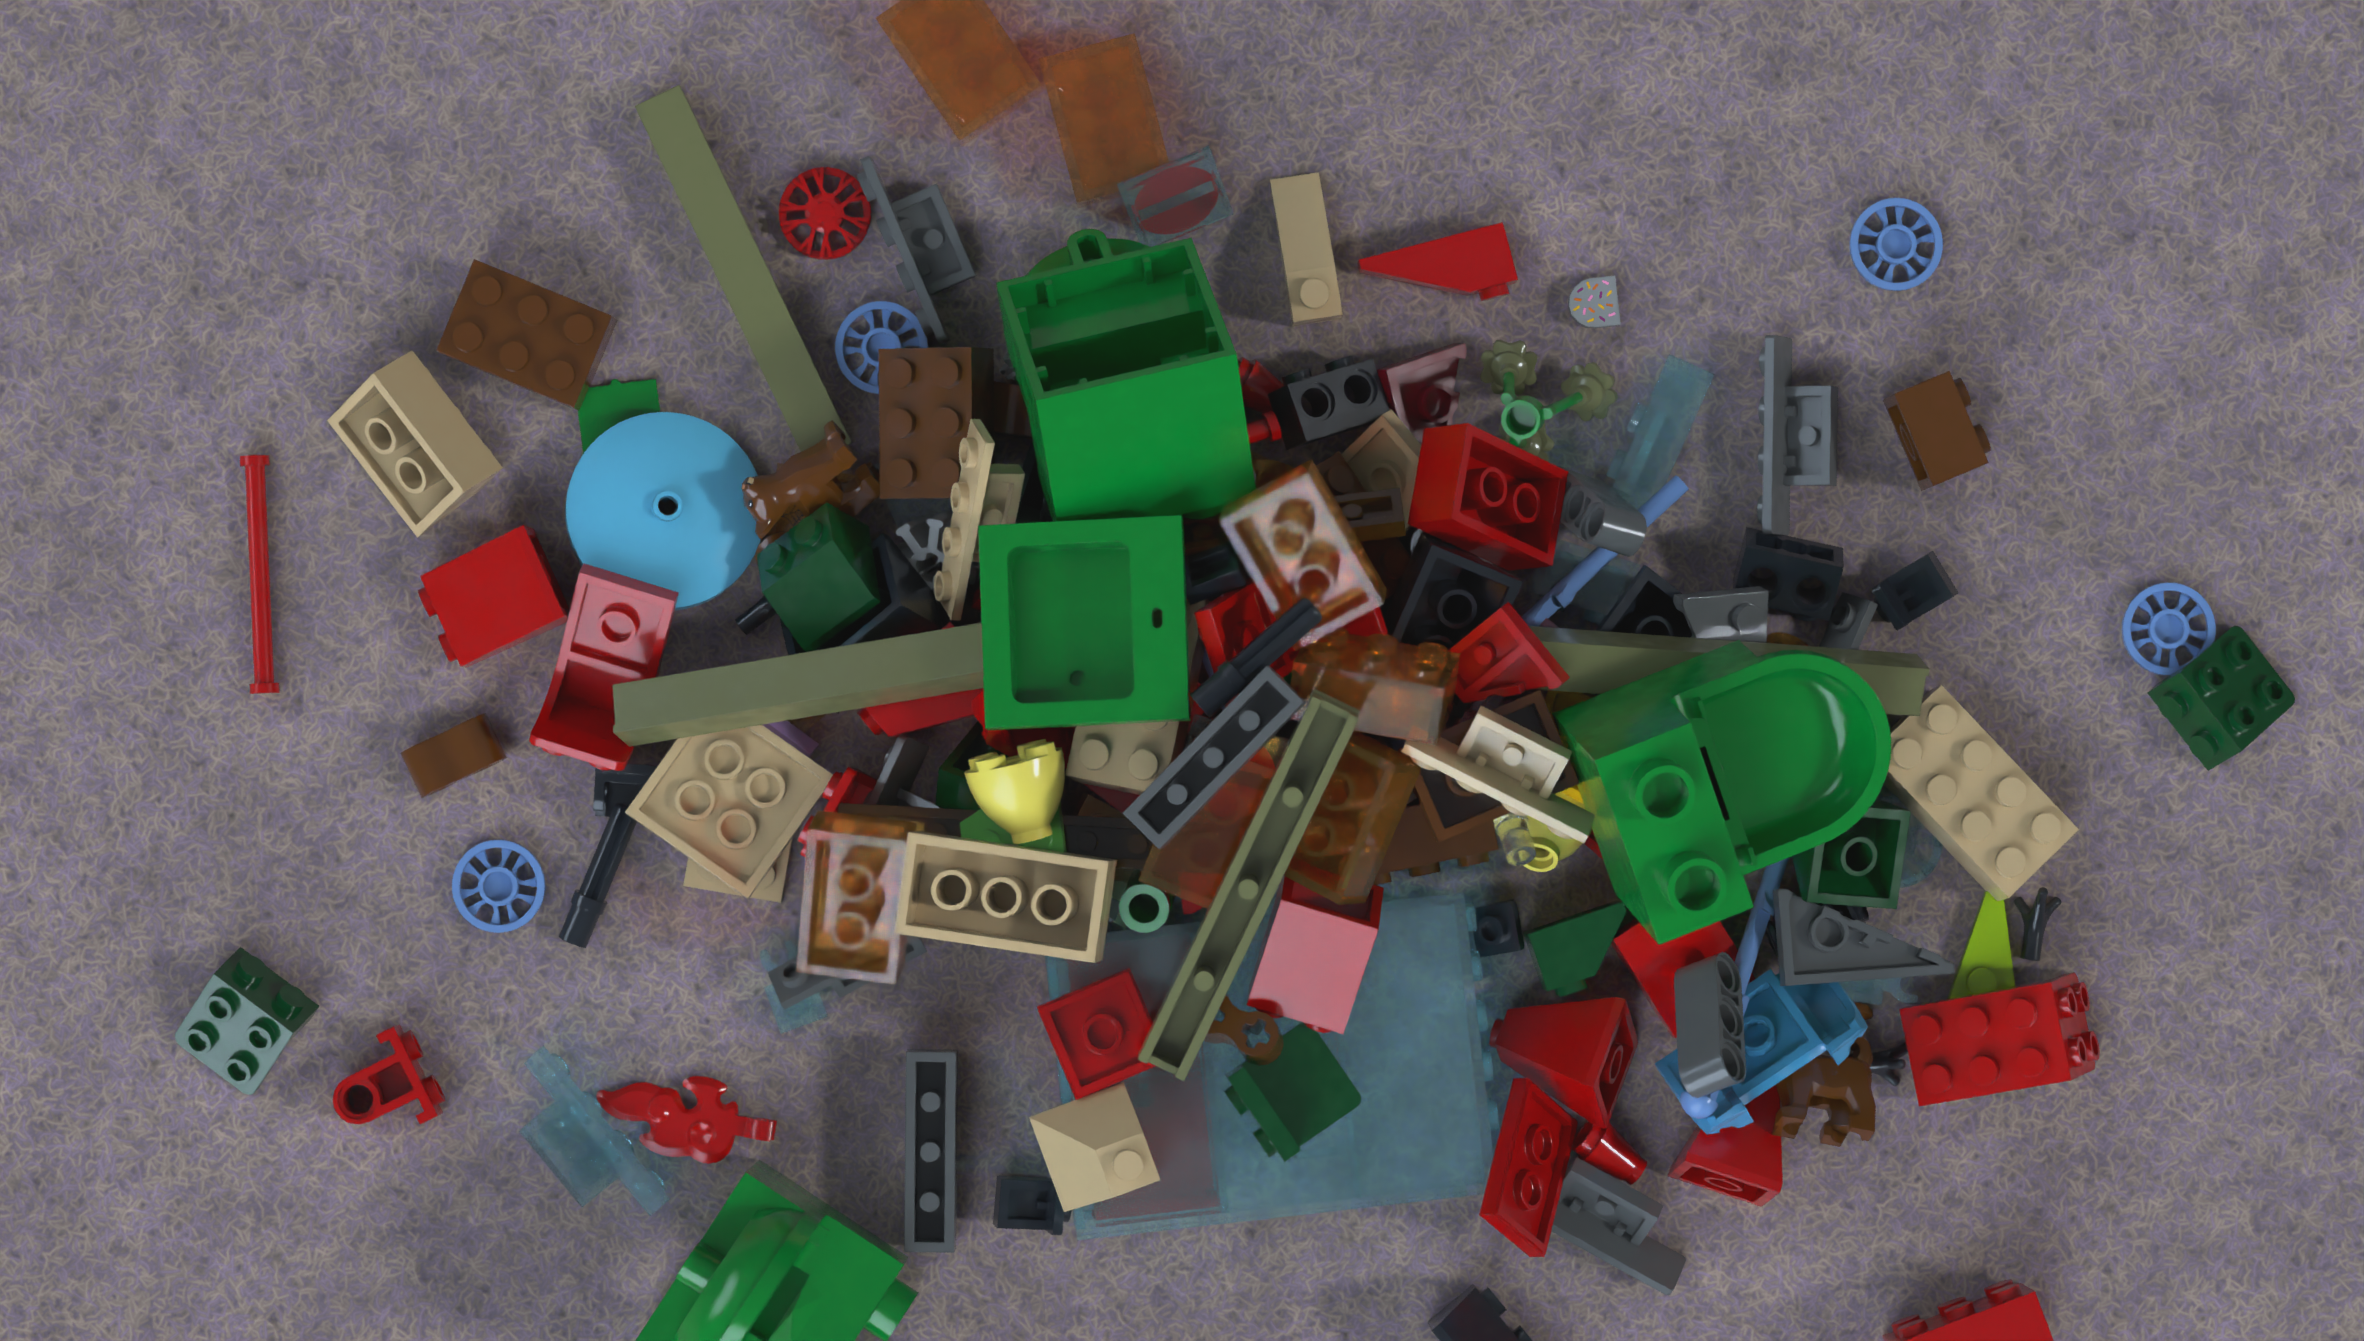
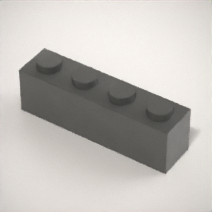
[1123,666,1307,849]
[904,1049,958,1253]

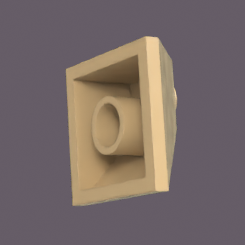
[1029,1082,1160,1212]

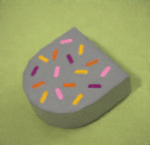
[1568,275,1621,329]

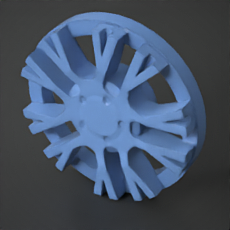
[1849,198,1943,291]
[835,301,928,394]
[2121,583,2216,676]
[452,840,546,933]

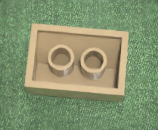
[327,351,503,538]

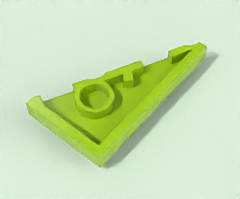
[1947,891,2015,999]

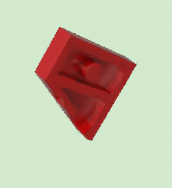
[1432,602,1570,703]

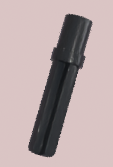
[1190,597,1322,718]
[559,803,637,948]

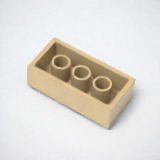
[1065,598,1210,795]
[1884,685,2079,901]
[894,831,1117,963]

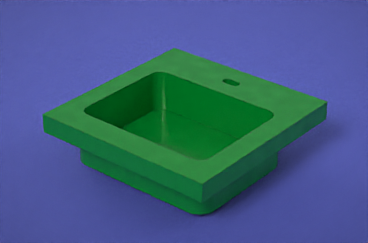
[978,515,1191,730]

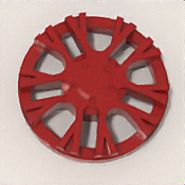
[779,167,872,260]

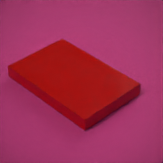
[1479,1078,1578,1257]

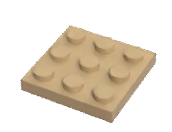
[625,725,833,900]

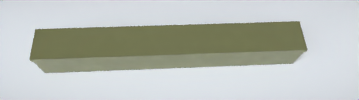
[635,85,853,452]
[613,623,984,747]
[1529,626,1930,716]
[1138,688,1360,1081]

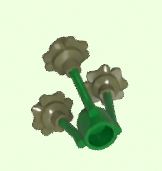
[1480,340,1618,461]

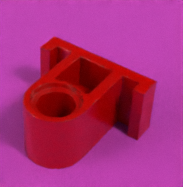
[333,1025,446,1125]

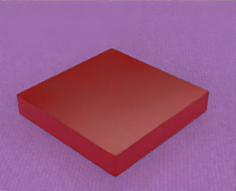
[1036,967,1155,1100]

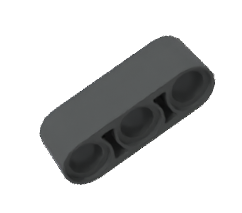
[1558,466,1647,557]
[1674,952,1746,1098]

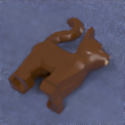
[741,420,880,565]
[1772,1002,1876,1147]

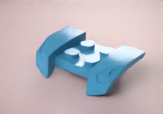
[1655,969,1868,1135]

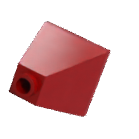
[1489,997,1638,1129]
[1668,1085,1783,1207]

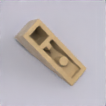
[1270,172,1343,327]

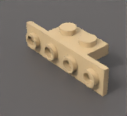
[934,419,1025,620]
[1401,706,1595,843]

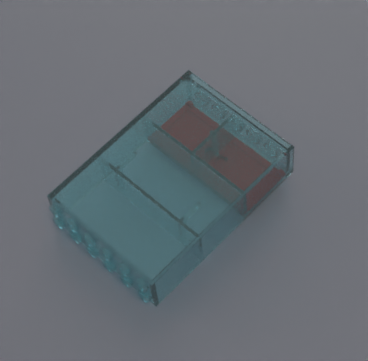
[1045,891,1499,1240]

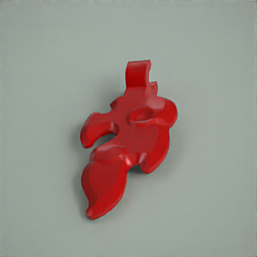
[596,1076,777,1164]

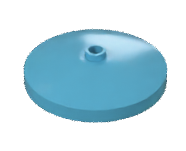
[565,412,761,610]

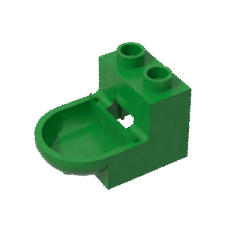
[996,229,1257,522]
[1552,640,1891,945]
[635,1160,919,1341]

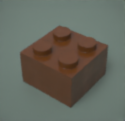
[1883,371,1991,491]

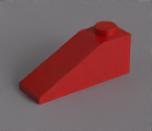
[1357,222,1518,301]

